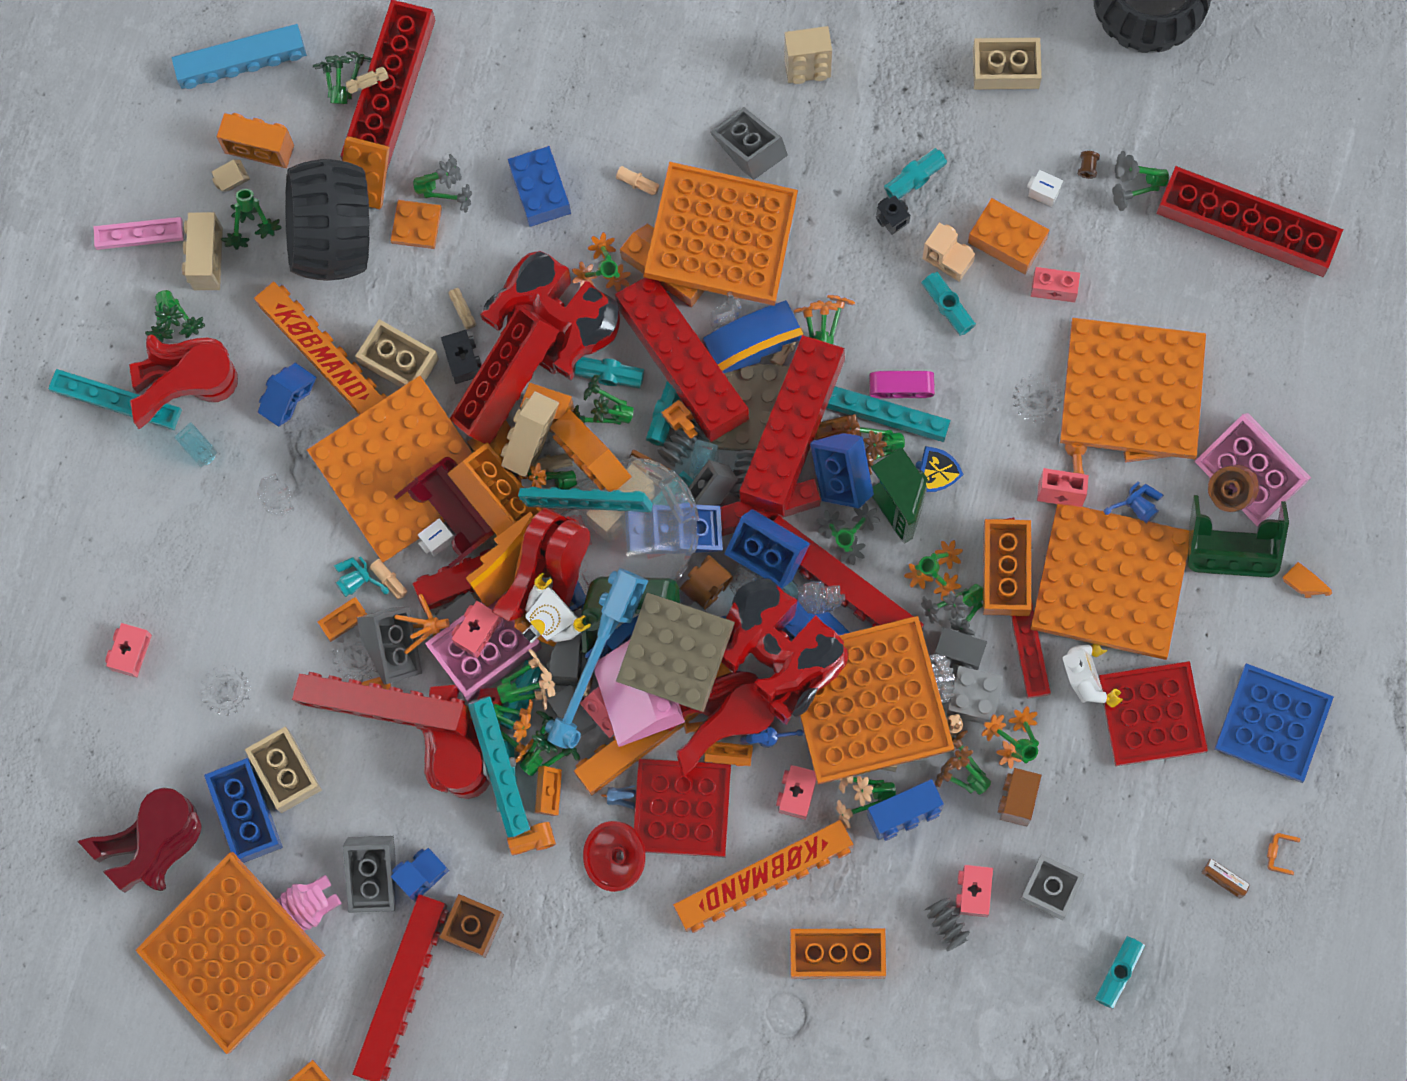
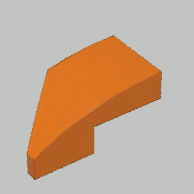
[1283,562,1332,598]

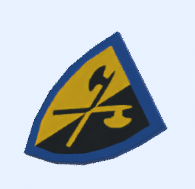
[915,446,964,492]

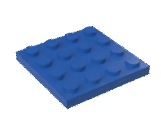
[1214,663,1334,783]

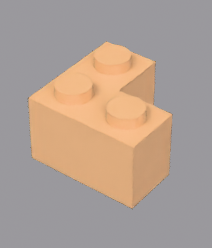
[922,222,975,282]

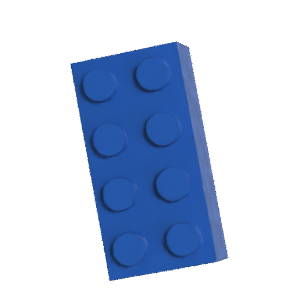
[204,758,283,863]

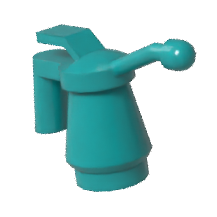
[333,556,389,597]

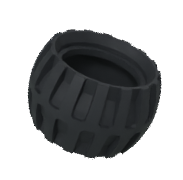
[1093,0,1211,53]
[285,159,370,281]

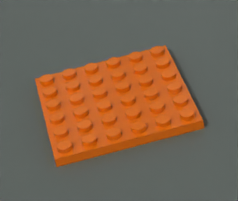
[643,162,798,306]
[1060,318,1206,459]
[307,376,472,563]
[1031,504,1189,660]
[800,616,955,785]
[135,852,326,1054]

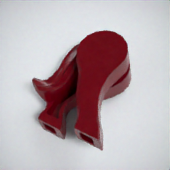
[77,788,202,893]

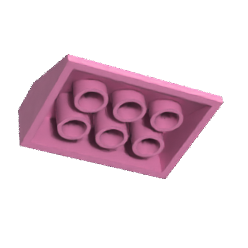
[1194,413,1311,527]
[425,594,542,703]
[594,640,685,747]

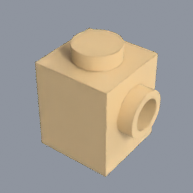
[212,159,250,191]

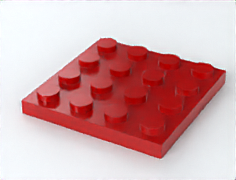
[1098,661,1208,767]
[634,759,731,858]

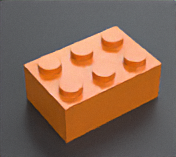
[216,113,294,169]
[968,198,1050,275]

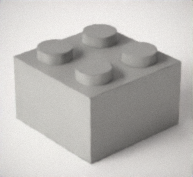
[947,666,1004,724]
[1020,854,1084,920]

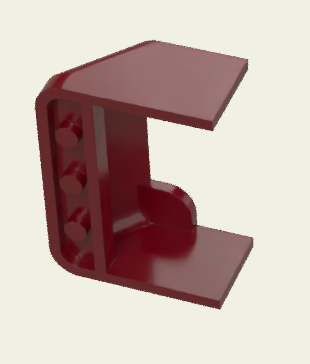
[394,457,495,568]

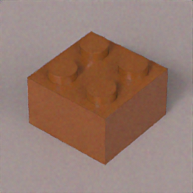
[997,768,1042,827]
[439,894,504,958]

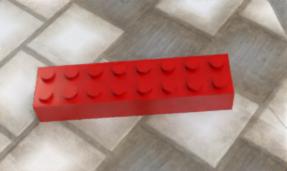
[340,0,436,171]
[1156,166,1344,277]
[615,277,749,442]
[739,335,845,516]

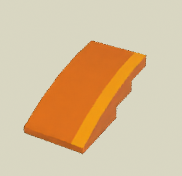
[466,512,534,607]

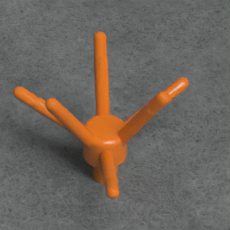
[394,594,450,654]

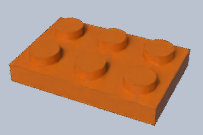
[342,136,390,209]

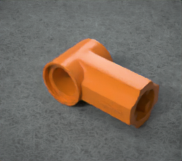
[507,822,556,856]

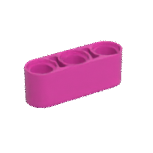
[869,371,935,399]

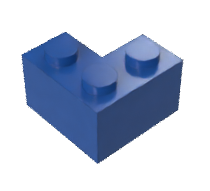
[258,363,317,427]
[390,848,450,902]

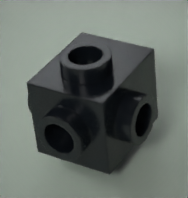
[876,195,911,235]

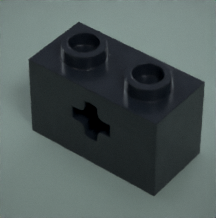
[441,329,482,384]

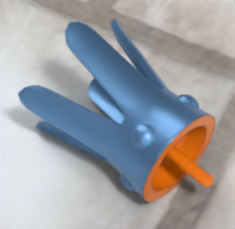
[601,785,636,809]

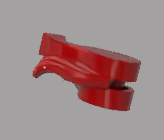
[129,335,238,429]
[492,508,590,622]
[667,671,775,776]
[416,685,504,799]

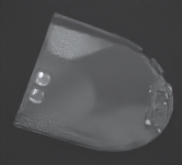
[550,458,699,595]

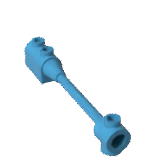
[545,568,648,748]

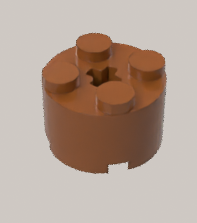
[1208,465,1259,512]
[679,555,733,610]

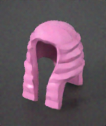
[276,875,342,931]

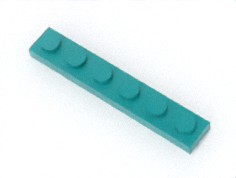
[48,369,182,430]
[826,386,951,442]
[518,486,653,512]
[468,696,530,838]

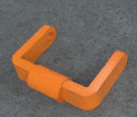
[1267,833,1301,875]

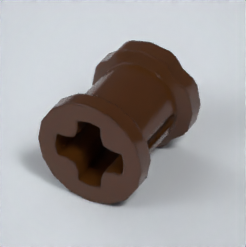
[1077,151,1100,179]

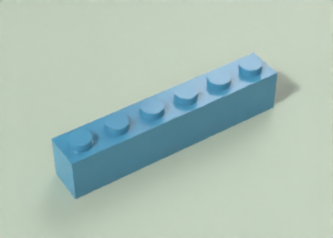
[171,24,307,89]

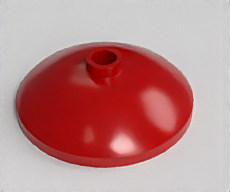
[583,821,646,892]

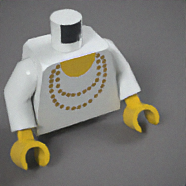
[522,573,591,643]
[1062,644,1123,707]

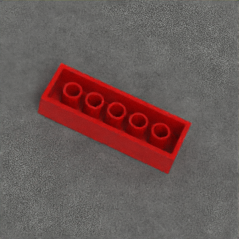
[449,304,559,445]

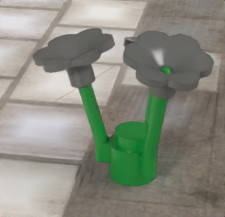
[1112,151,1169,211]

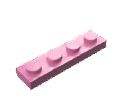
[93,217,184,250]

